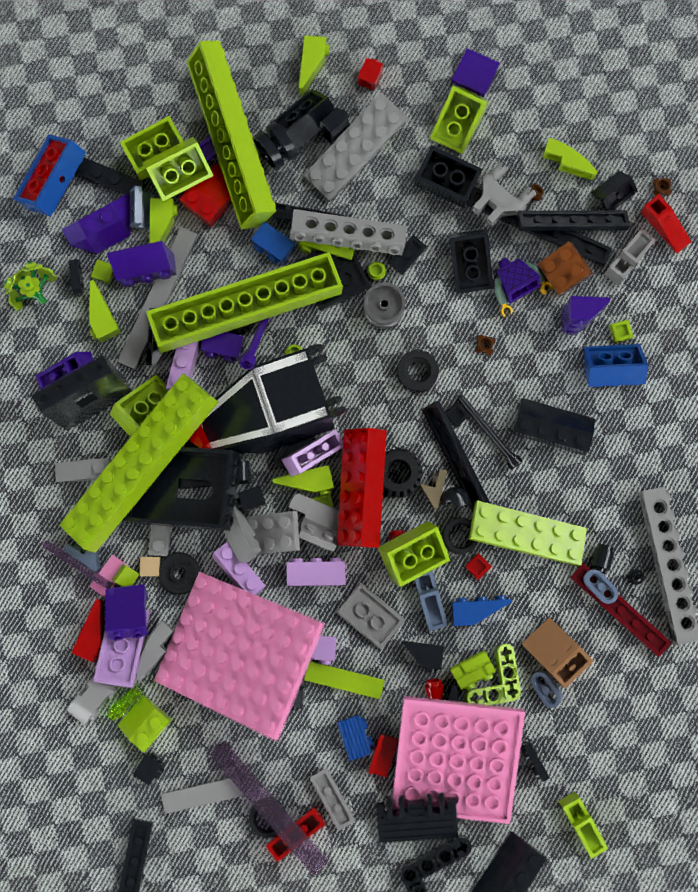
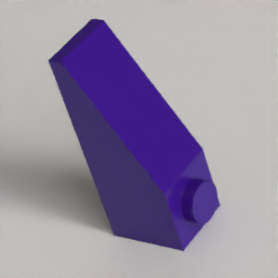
[35,352,94,389]

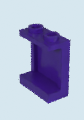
[105,584,148,641]

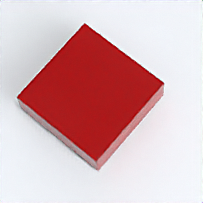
[464,553,492,580]

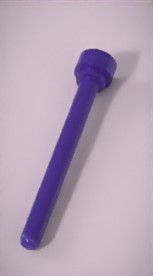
[239,318,269,370]

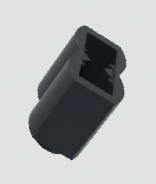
[320,107,350,145]

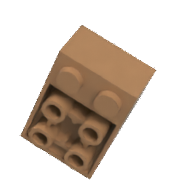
[521,617,594,688]

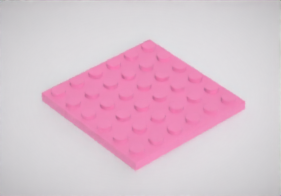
[392,696,525,824]

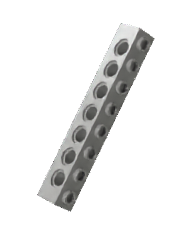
[638,487,698,645]

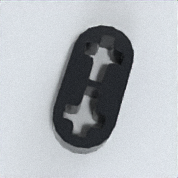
[69,259,84,295]

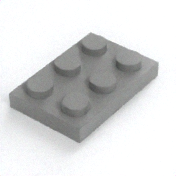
[245,511,300,555]

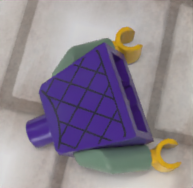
[495,258,553,317]

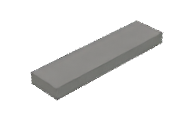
[161,776,243,814]

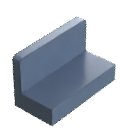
[130,186,153,229]

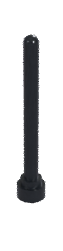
[457,395,523,470]

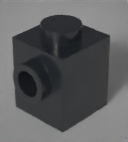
[132,752,165,786]

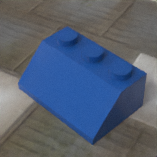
[583,344,648,387]

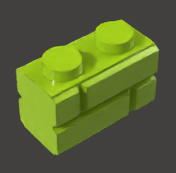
[449,650,496,691]

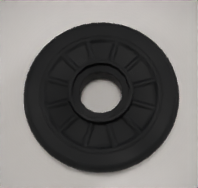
[158,552,200,595]

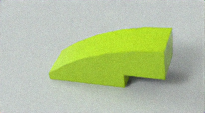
[542,137,598,181]
[558,791,608,859]

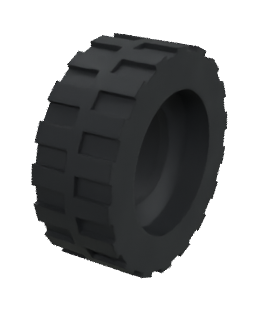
[397,349,439,393]

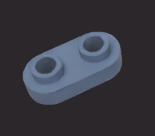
[583,569,618,604]
[531,670,563,708]

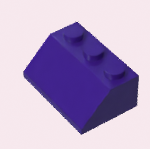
[107,241,177,287]
[561,296,610,335]

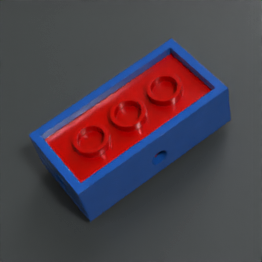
[13,134,86,217]

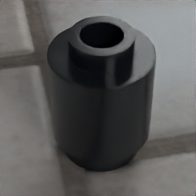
[591,544,614,574]

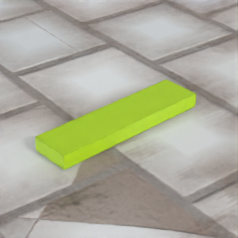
[304,661,385,699]

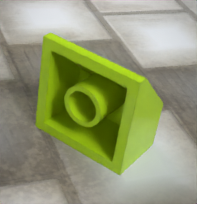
[118,694,173,752]

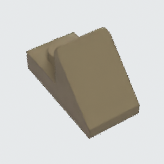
[419,469,447,510]

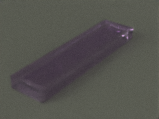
[42,540,114,589]

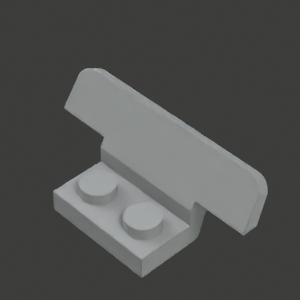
[288,494,339,552]

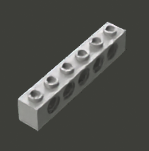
[290,209,406,255]

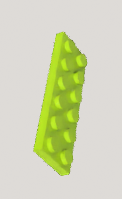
[469,501,587,566]

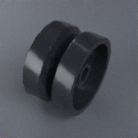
[253,121,298,171]

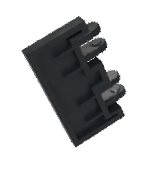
[376,792,459,843]

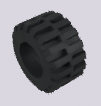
[383,448,423,498]

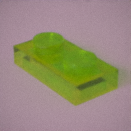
[107,684,143,721]

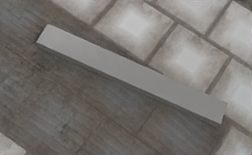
[117,227,198,370]

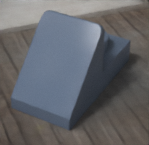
[64,543,101,572]

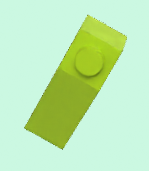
[299,35,330,96]
[150,198,178,243]
[89,280,121,343]
[272,465,334,496]

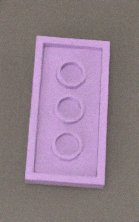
[93,610,150,688]

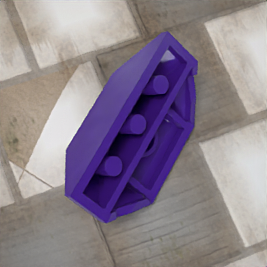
[61,194,132,254]

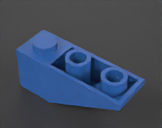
[452,596,512,626]

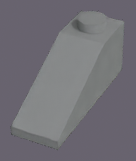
[55,458,112,483]

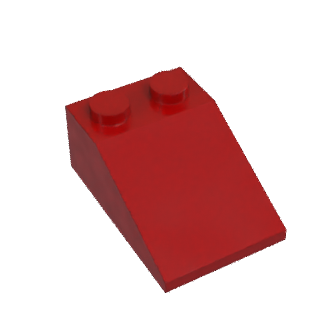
[180,163,232,228]

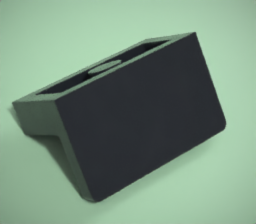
[591,171,638,210]

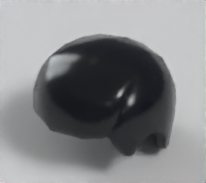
[440,487,472,507]

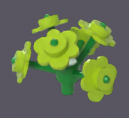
[4,261,58,311]

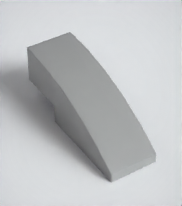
[604,228,656,286]
[225,504,261,563]
[136,621,174,682]

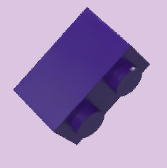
[200,332,244,363]

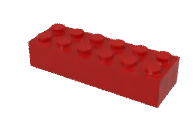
[337,428,387,548]

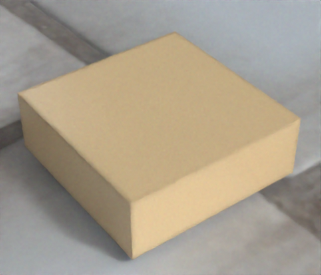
[140,557,161,577]

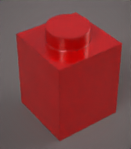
[358,58,383,91]

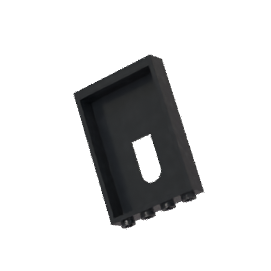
[30,355,132,431]
[121,447,241,531]

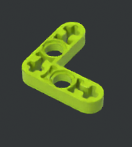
[464,644,521,705]

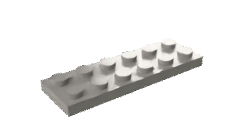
[304,92,408,202]

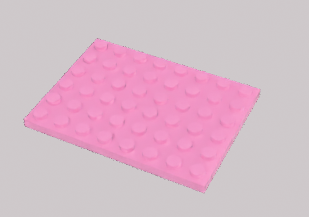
[154,572,324,741]

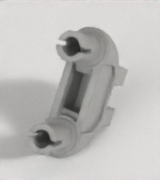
[472,162,536,227]

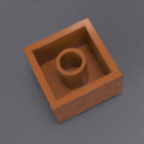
[537,241,594,296]

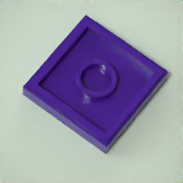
[451,48,500,97]

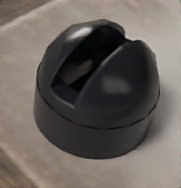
[628,569,644,585]

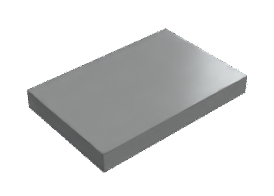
[336,583,405,650]

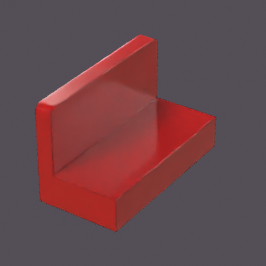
[368,733,399,778]

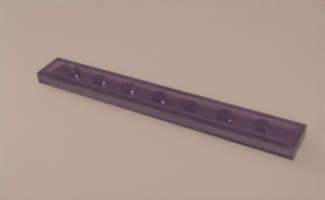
[209,741,329,876]

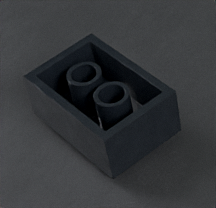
[414,145,482,209]

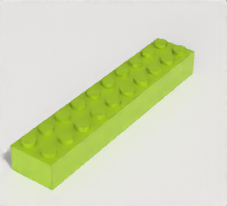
[186,40,276,230]
[146,252,343,354]
[59,373,219,553]

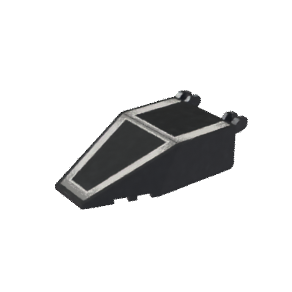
[201,344,346,455]

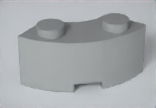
[67,676,118,726]

